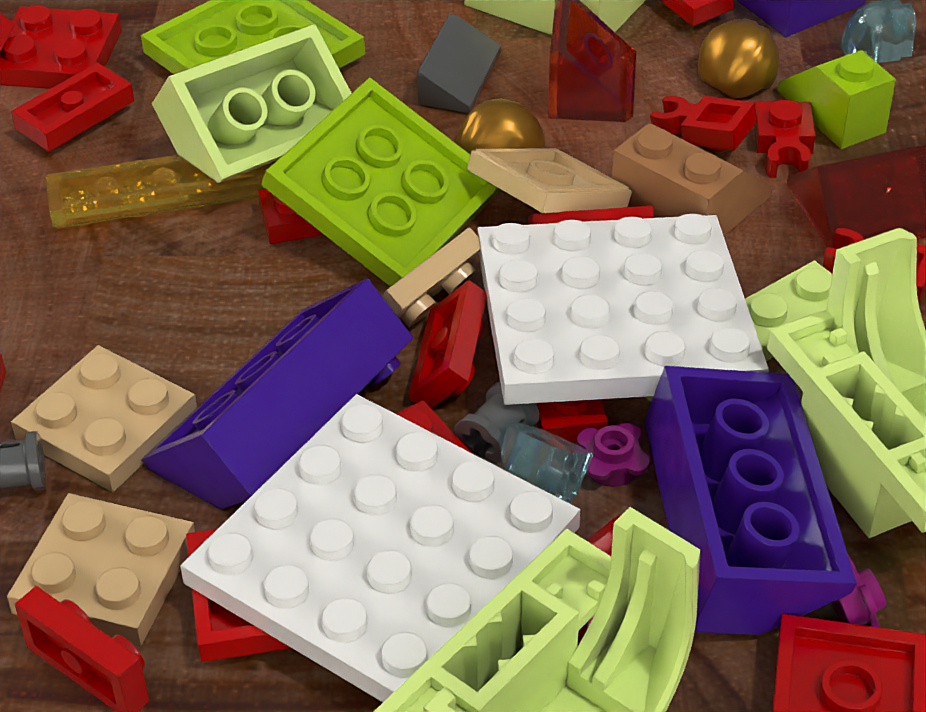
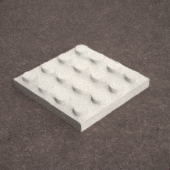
[478,214,769,405]
[180,394,580,702]

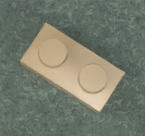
[382,227,480,327]

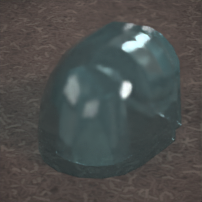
[841,0,916,63]
[500,422,593,504]

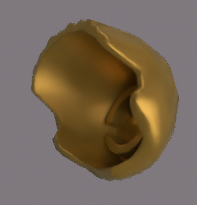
[698,18,779,99]
[454,98,545,155]

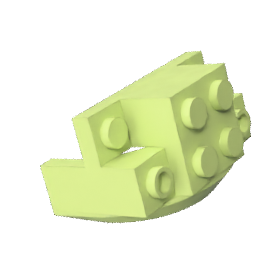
[767,228,926,538]
[374,507,700,712]

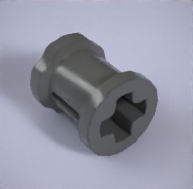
[454,381,539,465]
[0,431,46,490]

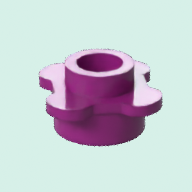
[577,423,650,487]
[832,555,887,628]

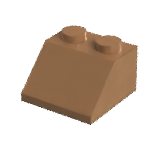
[612,123,772,236]

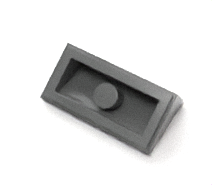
[417,14,501,114]

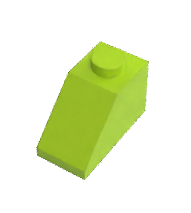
[777,50,896,149]

